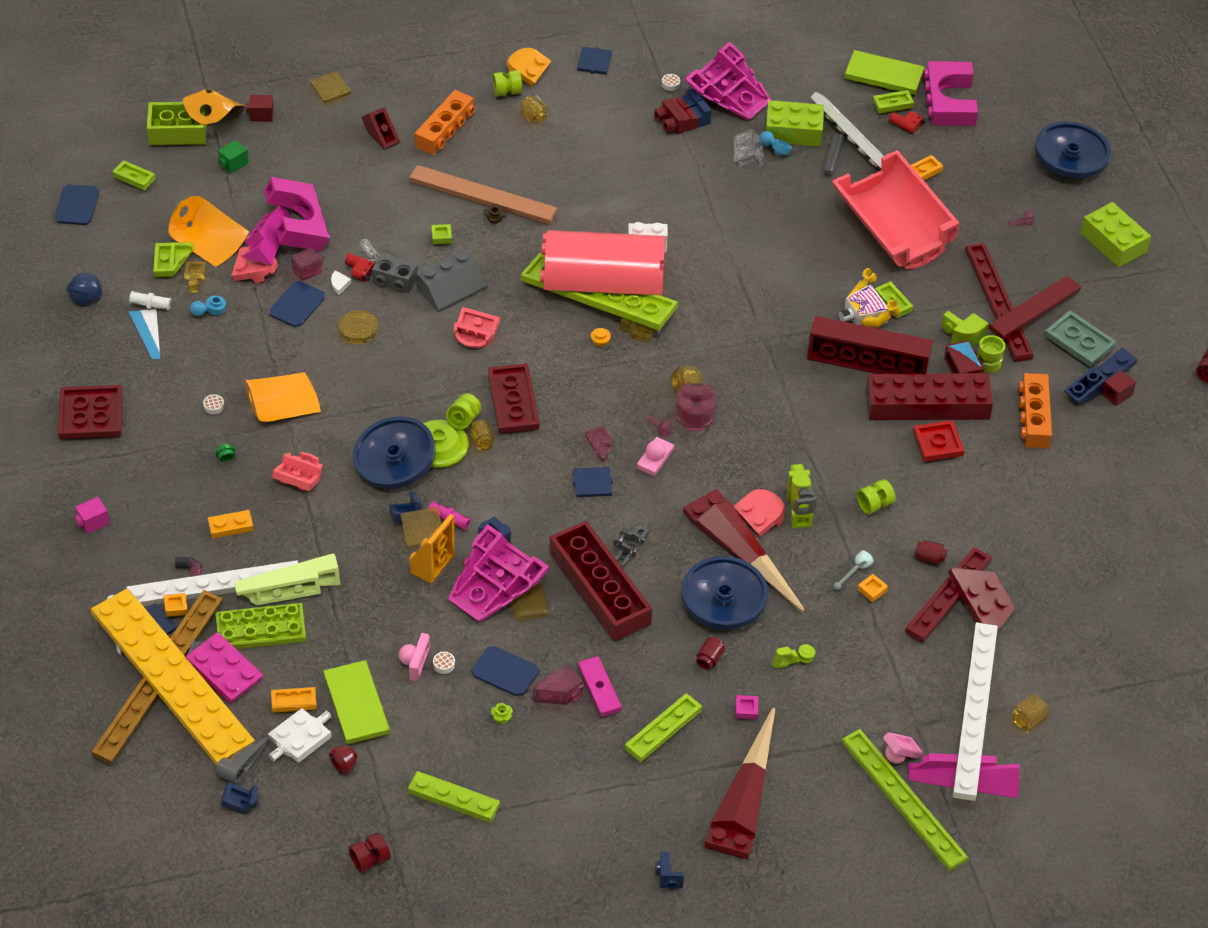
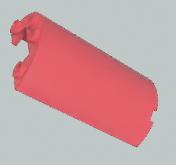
[832,150,960,269]
[540,230,665,295]

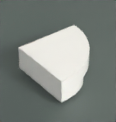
[331,270,351,295]

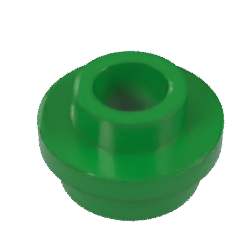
[215,444,236,462]

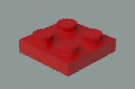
[913,420,965,462]

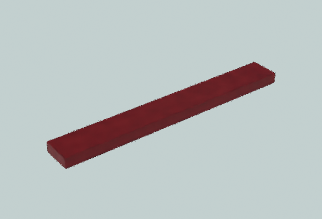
[965,243,1034,362]

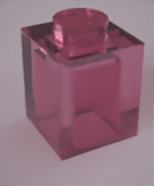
[291,247,323,281]

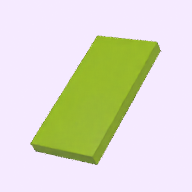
[844,50,925,95]
[216,603,306,649]
[323,660,390,745]

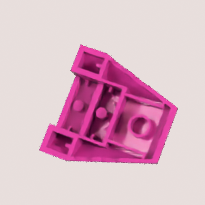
[684,42,772,121]
[448,524,550,622]

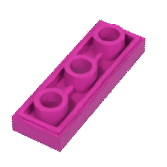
[578,656,622,717]

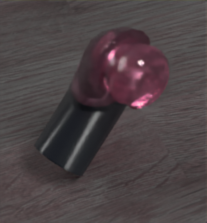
[175,557,203,575]

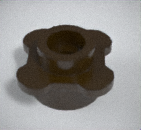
[483,205,506,224]

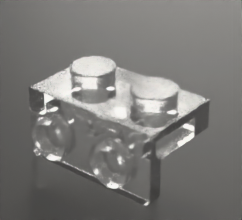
[734,129,764,167]

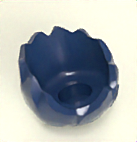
[66,273,102,306]

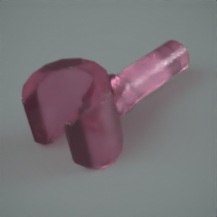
[1008,210,1034,226]
[647,416,671,436]

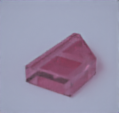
[585,425,613,462]

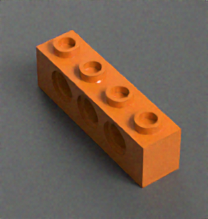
[414,90,475,155]
[1018,373,1052,449]

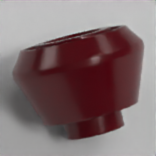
[329,745,358,775]

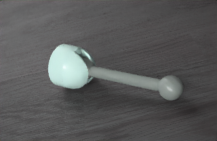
[833,550,874,591]

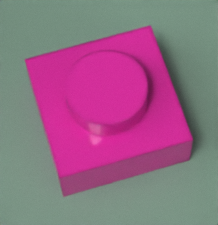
[735,695,758,719]

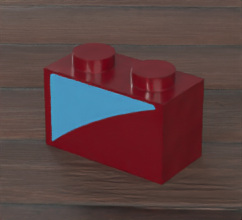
[944,340,984,373]

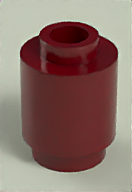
[915,540,947,565]
[696,637,725,670]

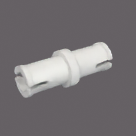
[129,291,171,311]

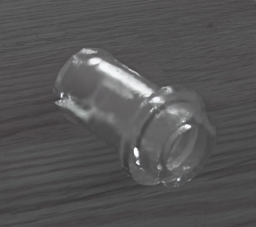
[358,238,381,262]

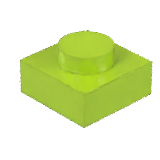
[431,224,452,244]

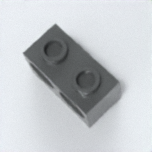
[372,254,418,293]

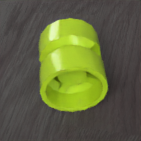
[493,70,522,97]
[977,335,1005,373]
[446,394,481,429]
[856,479,896,515]

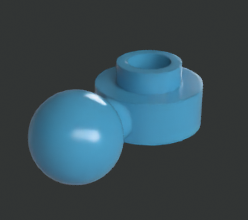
[759,131,792,156]
[190,296,226,317]

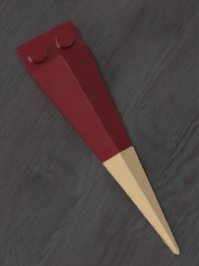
[683,489,804,614]
[704,708,775,859]

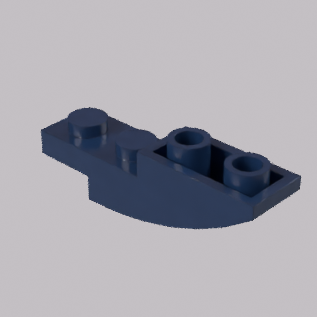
[1064,347,1137,404]

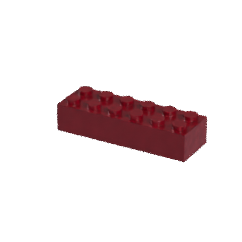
[807,316,933,374]
[866,373,993,420]
[549,520,652,641]

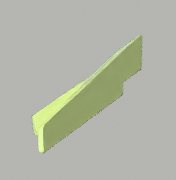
[234,554,341,605]

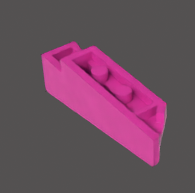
[243,206,291,265]
[908,753,1020,798]

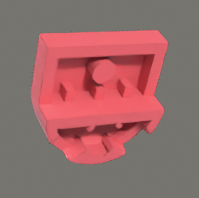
[231,247,277,284]
[454,307,501,348]
[272,452,323,491]
[734,489,786,537]

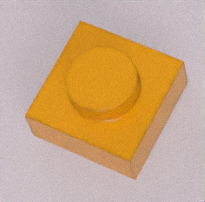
[857,574,888,603]
[163,593,188,617]

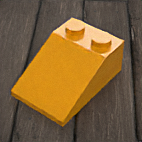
[409,514,455,584]

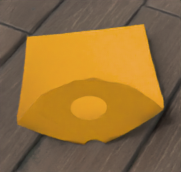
[183,89,246,125]
[168,196,249,267]
[243,372,321,422]

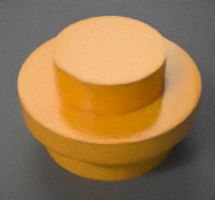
[591,328,611,347]

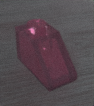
[532,664,584,705]

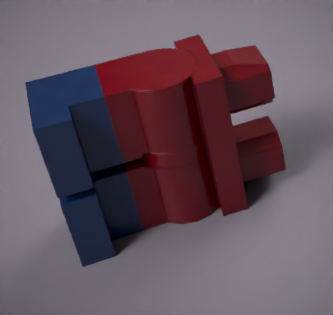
[654,89,712,135]

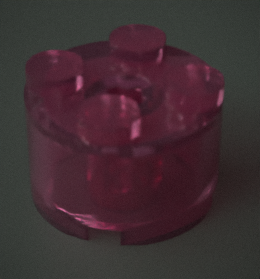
[675,383,717,430]

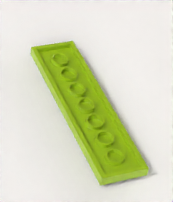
[521,253,678,330]

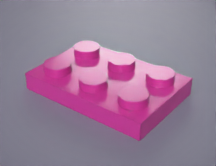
[186,632,263,704]

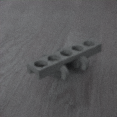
[613,524,650,569]

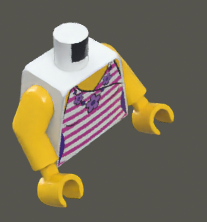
[839,268,900,328]

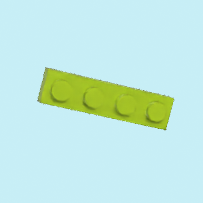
[625,693,702,763]
[408,771,500,823]

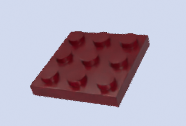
[58,385,123,439]

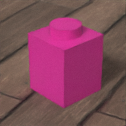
[74,497,110,534]

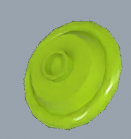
[423,420,469,468]

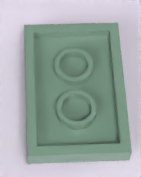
[1044,311,1117,367]

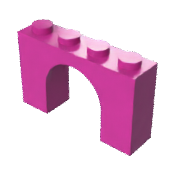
[923,61,978,126]
[264,177,329,251]

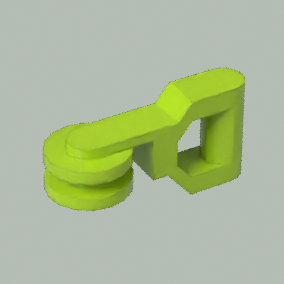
[772,644,816,668]

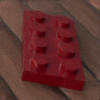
[488,363,540,433]

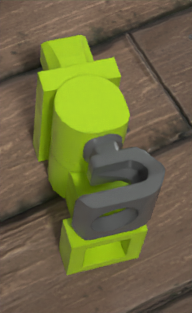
[786,464,818,528]

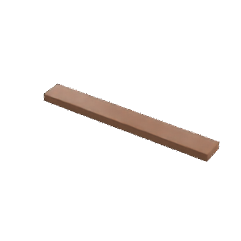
[409,165,557,225]

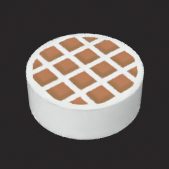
[662,74,680,91]
[203,394,224,415]
[433,652,455,674]

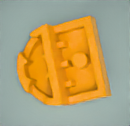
[506,48,551,87]

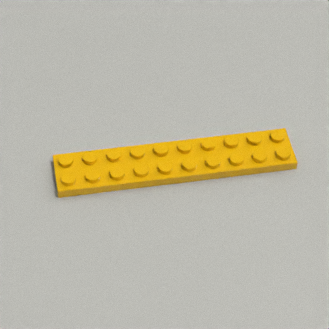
[91,588,255,766]

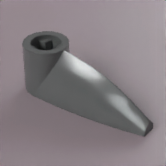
[215,737,270,785]

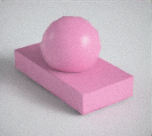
[636,437,674,477]
[398,633,430,681]
[883,732,923,764]

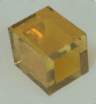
[1012,693,1050,733]

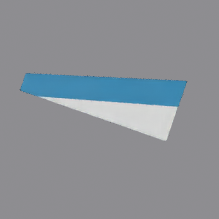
[128,309,160,359]

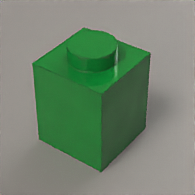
[218,140,249,174]

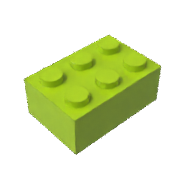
[766,100,824,147]
[147,102,207,145]
[1081,202,1151,267]

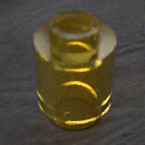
[469,420,494,451]

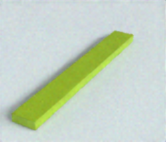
[842,729,968,872]

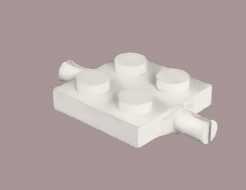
[268,708,332,763]

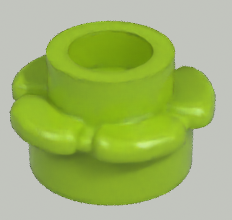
[491,703,513,724]

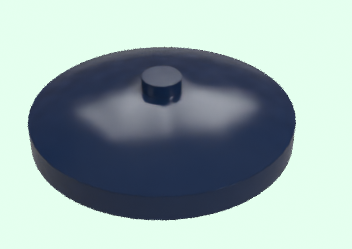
[1035,121,1111,179]
[353,416,436,489]
[682,556,768,630]

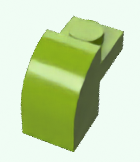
[941,311,989,346]

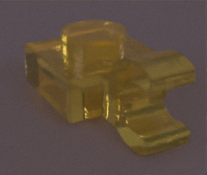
[184,261,207,293]
[619,317,656,343]

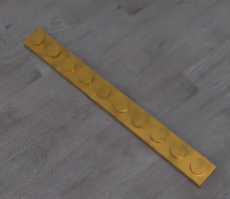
[92,590,223,765]

